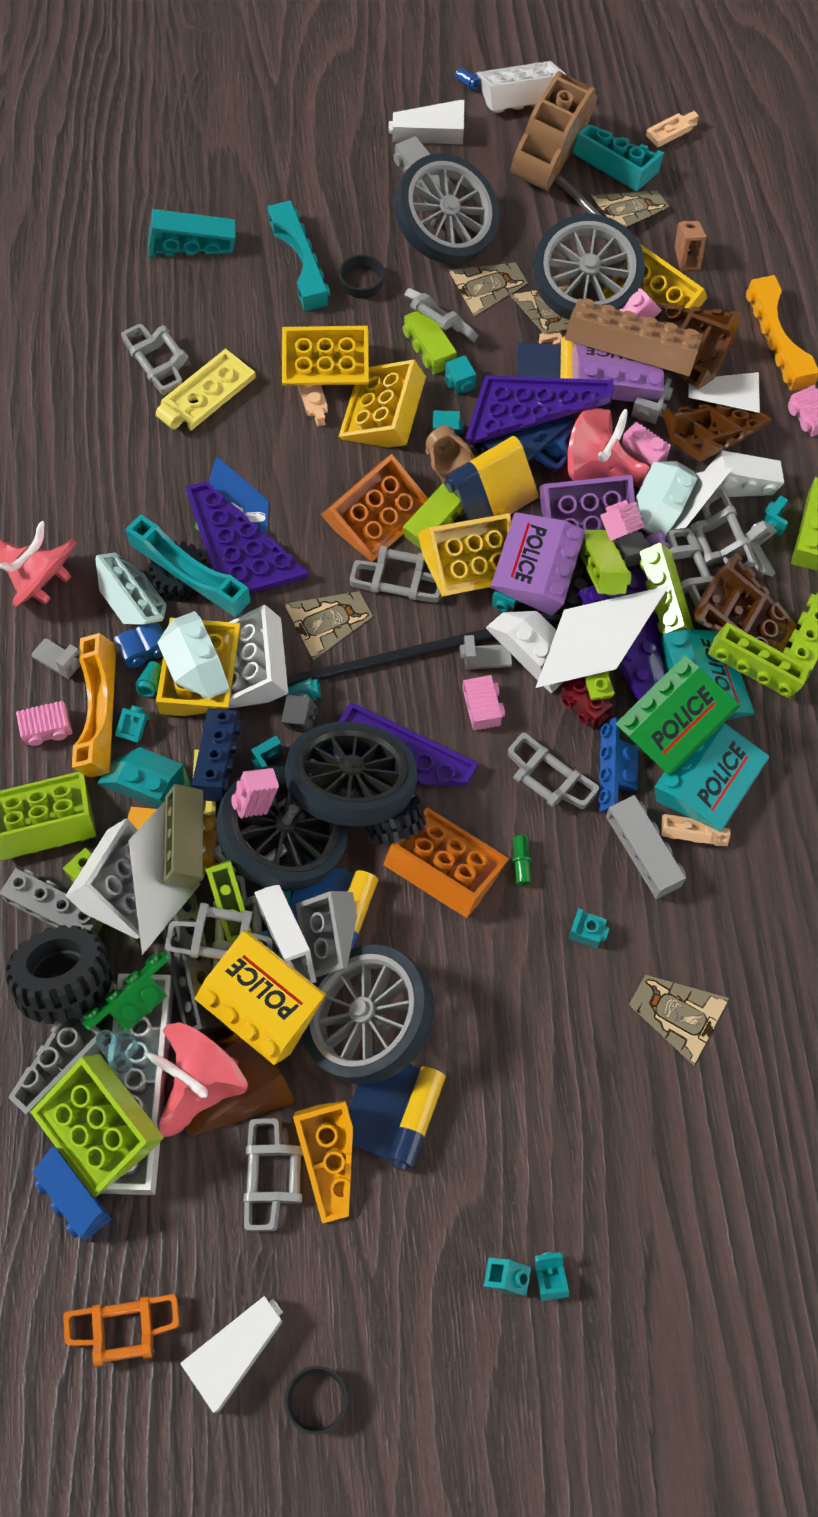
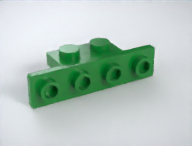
[81,952,170,1032]

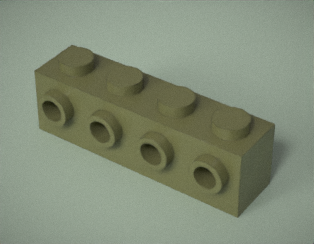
[163,784,206,889]

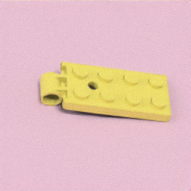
[156,349,256,430]

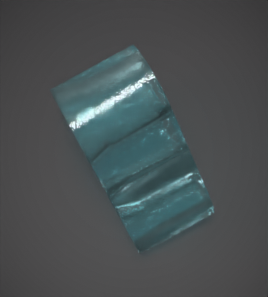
[96,1030,139,1074]

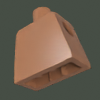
[675,221,706,271]

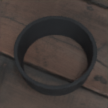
[339,254,385,298]
[285,1366,348,1435]

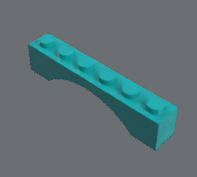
[267,200,330,312]
[125,514,250,618]

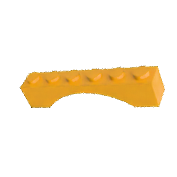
[746,275,818,391]
[72,633,116,778]

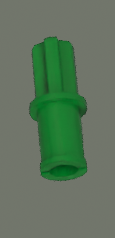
[512,835,532,885]

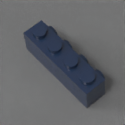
[191,709,242,802]

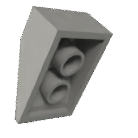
[296,891,357,978]

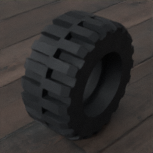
[5,925,113,1024]

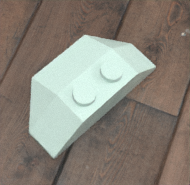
[636,461,697,536]
[95,552,167,624]
[158,611,230,699]

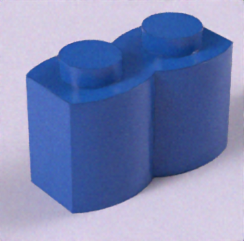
[114,622,164,668]

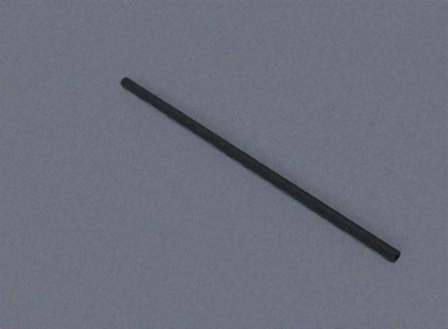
[287,611,562,687]

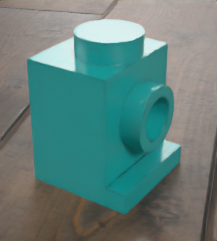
[568,908,609,948]

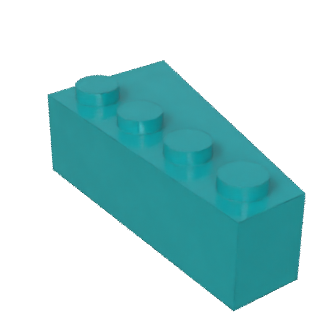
[573,124,664,191]
[148,209,235,257]

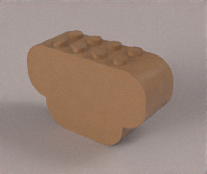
[510,71,597,191]

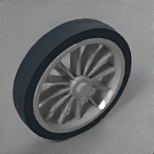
[394,154,499,264]
[533,214,645,320]
[302,945,434,1084]

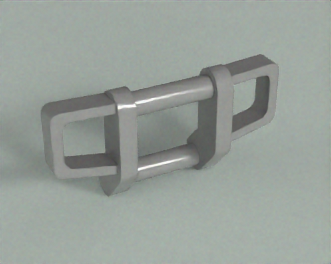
[404,288,479,343]
[121,324,188,395]
[689,489,757,569]
[666,528,714,607]
[350,545,441,603]
[508,733,599,809]
[165,903,273,960]
[243,1118,304,1232]

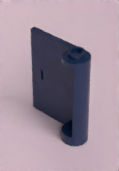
[473,416,574,462]

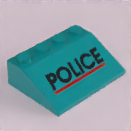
[660,629,754,720]
[654,723,769,832]

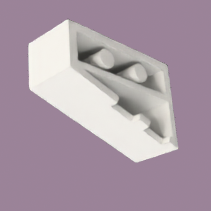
[704,451,784,497]

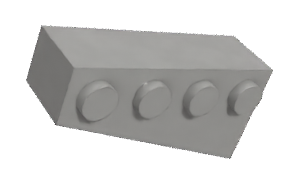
[8,1015,111,1124]

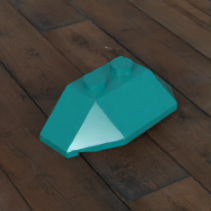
[98,747,192,809]

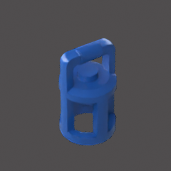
[534,415,577,472]

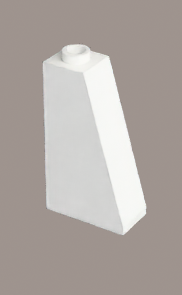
[389,100,464,145]
[254,885,316,983]
[180,1296,283,1413]

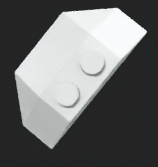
[486,611,565,694]

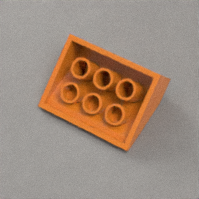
[321,454,428,562]
[383,807,510,918]

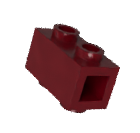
[560,677,613,730]

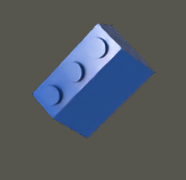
[32,1146,112,1241]

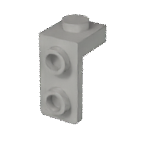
[631,378,673,424]
[744,521,777,576]
[460,635,512,670]
[31,638,81,679]

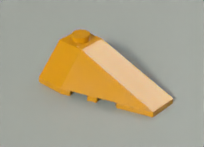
[293,1101,353,1224]

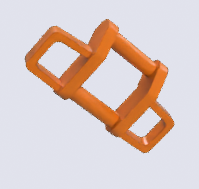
[63,1294,180,1367]

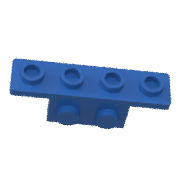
[598,717,638,813]

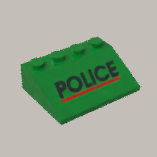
[616,655,741,776]

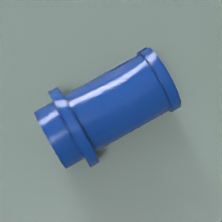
[455,67,480,90]

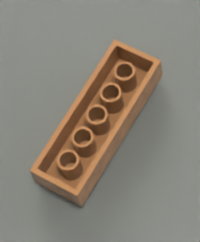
[564,299,703,376]

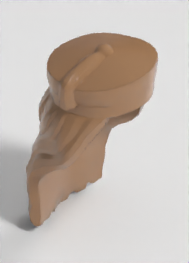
[426,426,475,483]

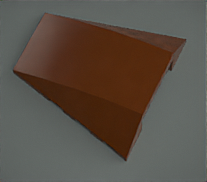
[655,303,740,390]
[662,404,772,462]
[693,552,797,652]
[165,1029,297,1138]

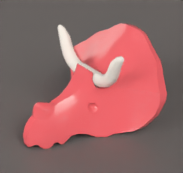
[568,408,649,489]
[0,521,77,608]
[147,1023,248,1137]

